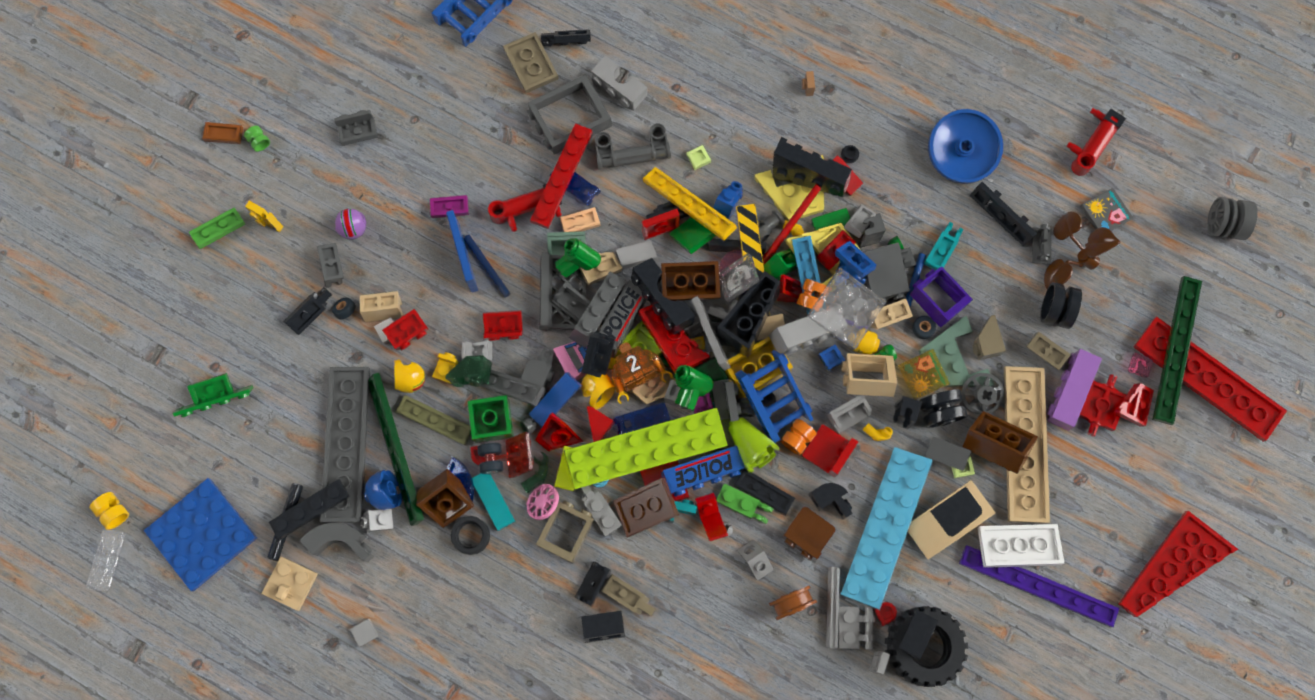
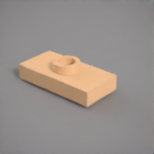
[559,207,601,232]

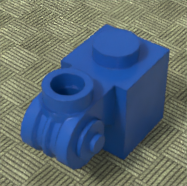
[713,181,743,219]

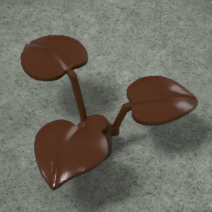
[1044,211,1121,289]

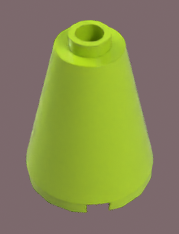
[728,417,780,472]

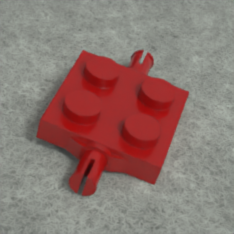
[1079,374,1126,437]

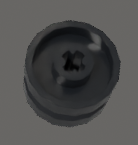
[1040,282,1082,329]
[919,389,968,428]

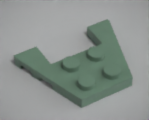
[918,316,994,387]

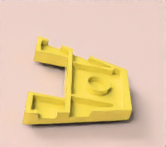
[754,155,824,221]
[785,223,860,300]

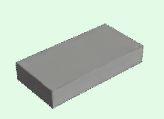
[844,204,876,238]
[869,652,890,675]

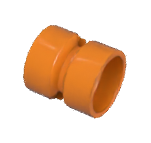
[796,278,829,312]
[780,419,817,456]

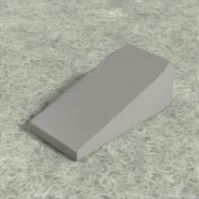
[616,240,657,270]

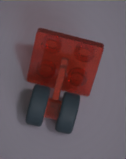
[477,432,533,478]

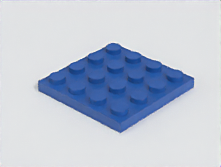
[144,478,258,591]

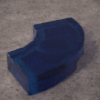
[446,457,474,510]

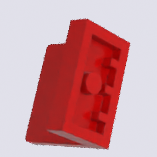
[802,424,858,478]

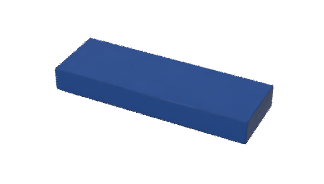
[529,372,582,427]

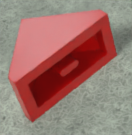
[777,274,802,303]
[586,406,614,442]

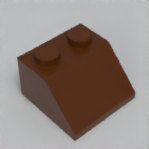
[416,469,474,528]

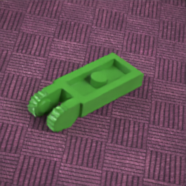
[716,483,773,524]

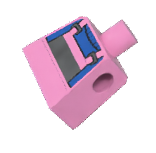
[553,342,587,381]

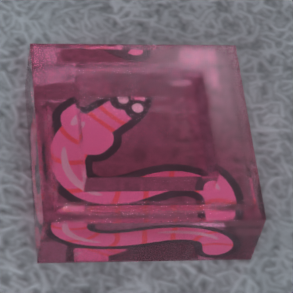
[1128,352,1153,378]

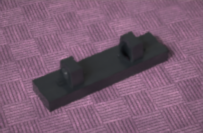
[969,182,1037,247]

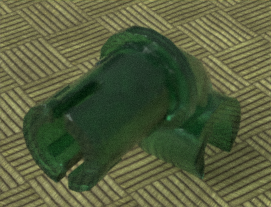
[521,452,549,493]

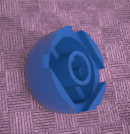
[364,470,402,511]

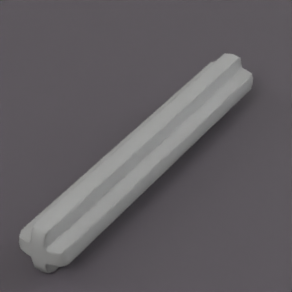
[826,567,840,649]

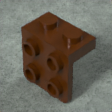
[782,507,836,561]

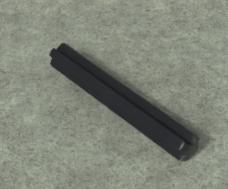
[267,483,303,561]

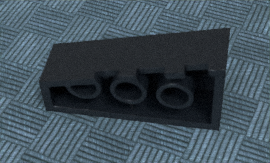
[773,137,852,197]
[717,271,780,358]

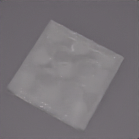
[807,268,886,349]

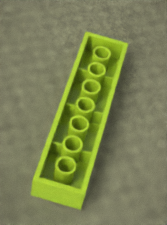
[564,408,728,489]

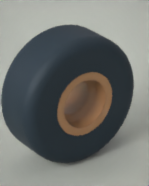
[332,297,356,319]
[912,316,936,339]

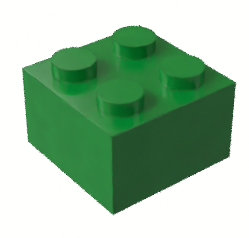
[468,395,514,443]

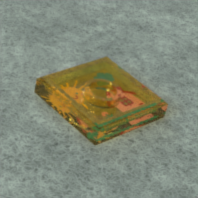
[898,349,950,400]

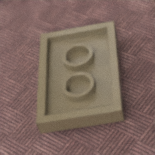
[503,32,559,93]

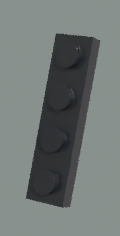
[269,479,350,540]

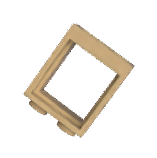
[841,353,897,397]

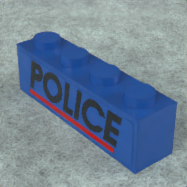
[661,445,745,497]

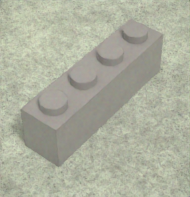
[768,306,847,355]

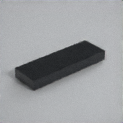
[709,238,767,255]
[734,468,795,516]

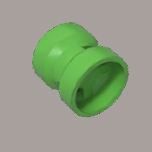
[244,126,270,152]

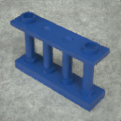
[432,0,513,47]
[735,350,814,443]

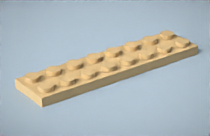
[1004,366,1050,524]

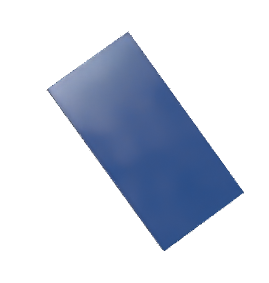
[446,210,479,293]

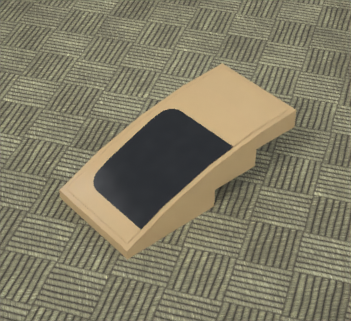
[908,480,996,559]

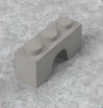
[591,56,647,111]

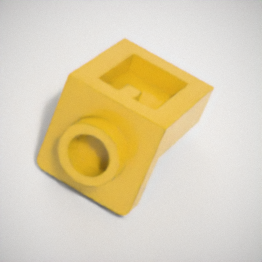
[432,352,460,384]

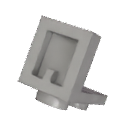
[708,293,744,323]

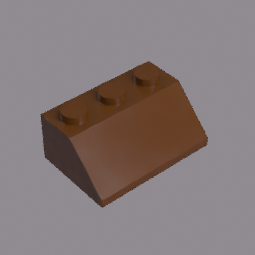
[661,261,720,301]
[963,411,1038,474]

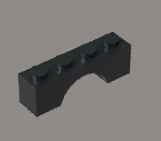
[631,258,695,335]

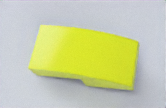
[554,446,574,491]

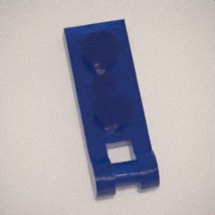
[549,171,601,206]
[613,402,671,435]

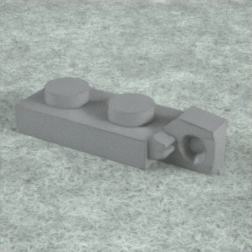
[581,485,622,536]

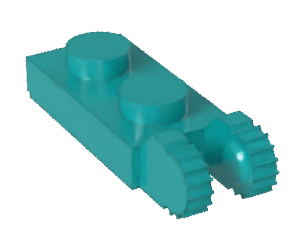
[924,222,964,271]

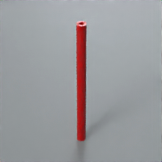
[762,184,821,265]

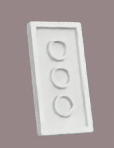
[977,524,1065,567]

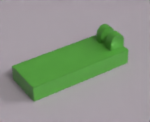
[189,208,245,249]

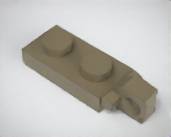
[601,574,656,616]

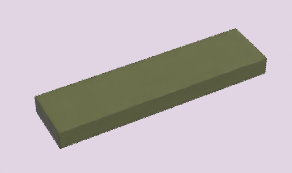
[395,395,471,446]

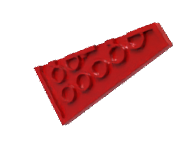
[1118,511,1238,617]

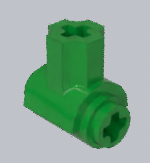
[555,238,601,278]
[675,365,714,411]

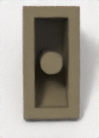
[973,315,1006,360]

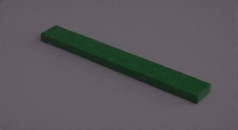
[1152,276,1203,425]
[368,373,424,526]

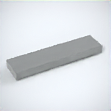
[692,296,731,370]

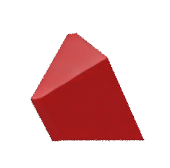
[535,413,584,452]

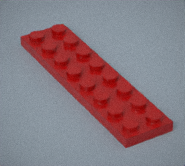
[1133,317,1287,442]

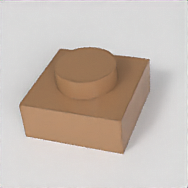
[802,71,815,96]

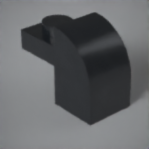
[808,483,853,519]

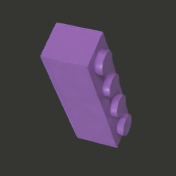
[1046,349,1102,431]

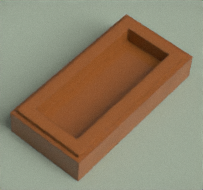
[202,122,243,144]

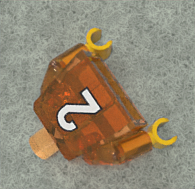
[611,343,673,404]

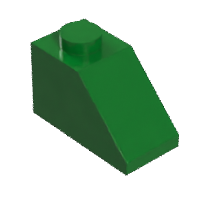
[763,249,797,280]

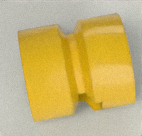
[89,492,129,530]

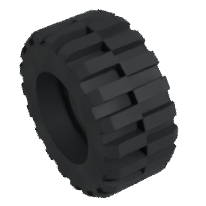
[885,606,968,687]

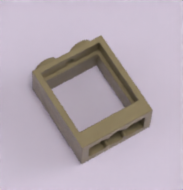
[536,500,594,564]

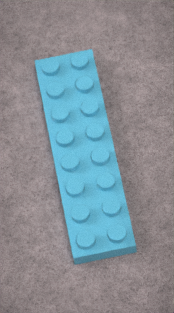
[841,447,933,610]

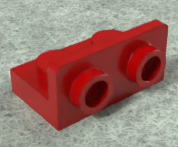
[382,309,428,351]

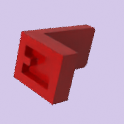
[695,493,728,541]

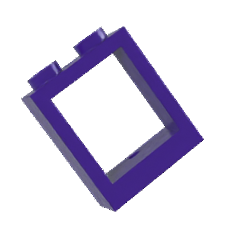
[909,266,973,328]

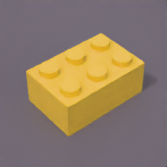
[724,337,793,398]

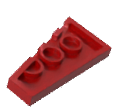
[638,305,710,373]

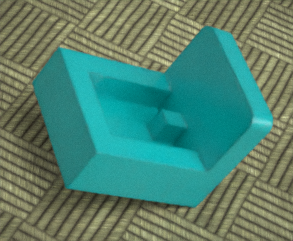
[669,499,697,523]

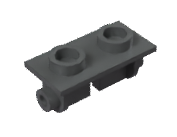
[1032,224,1051,264]

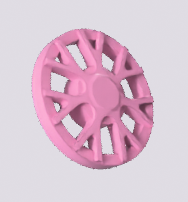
[527,484,559,520]

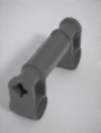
[595,123,671,170]

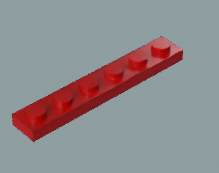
[530,123,593,229]

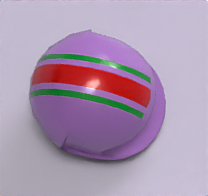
[335,209,366,240]

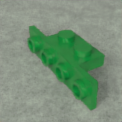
[172,373,254,417]

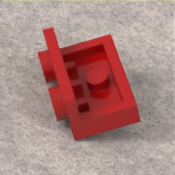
[483,310,523,341]

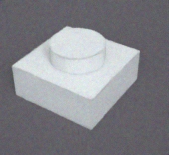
[374,317,394,344]

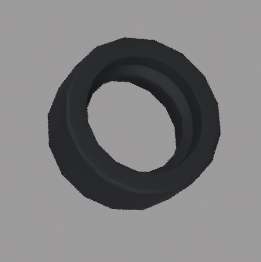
[451,516,490,555]

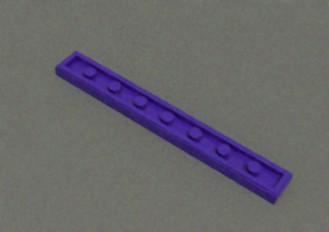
[959,545,1120,627]

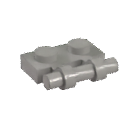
[838,607,875,649]

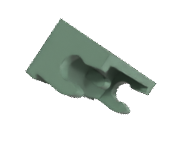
[547,231,586,255]

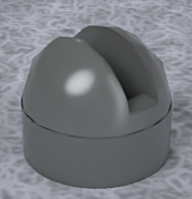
[520,418,537,435]

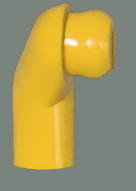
[863,423,893,441]

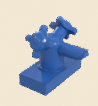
[834,241,877,288]

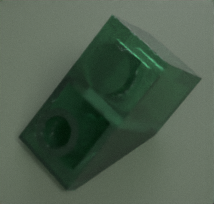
[445,355,492,387]

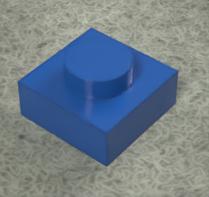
[818,344,845,371]

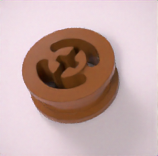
[769,585,817,621]

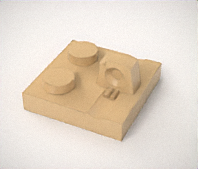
[261,557,318,611]

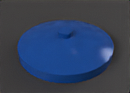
[928,109,1003,184]

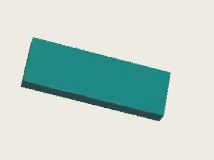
[471,473,516,531]

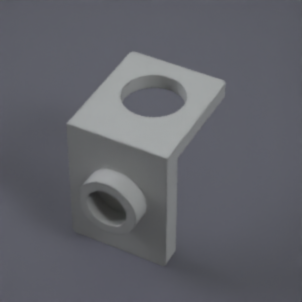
[738,540,774,581]

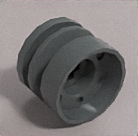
[1207,197,1258,240]

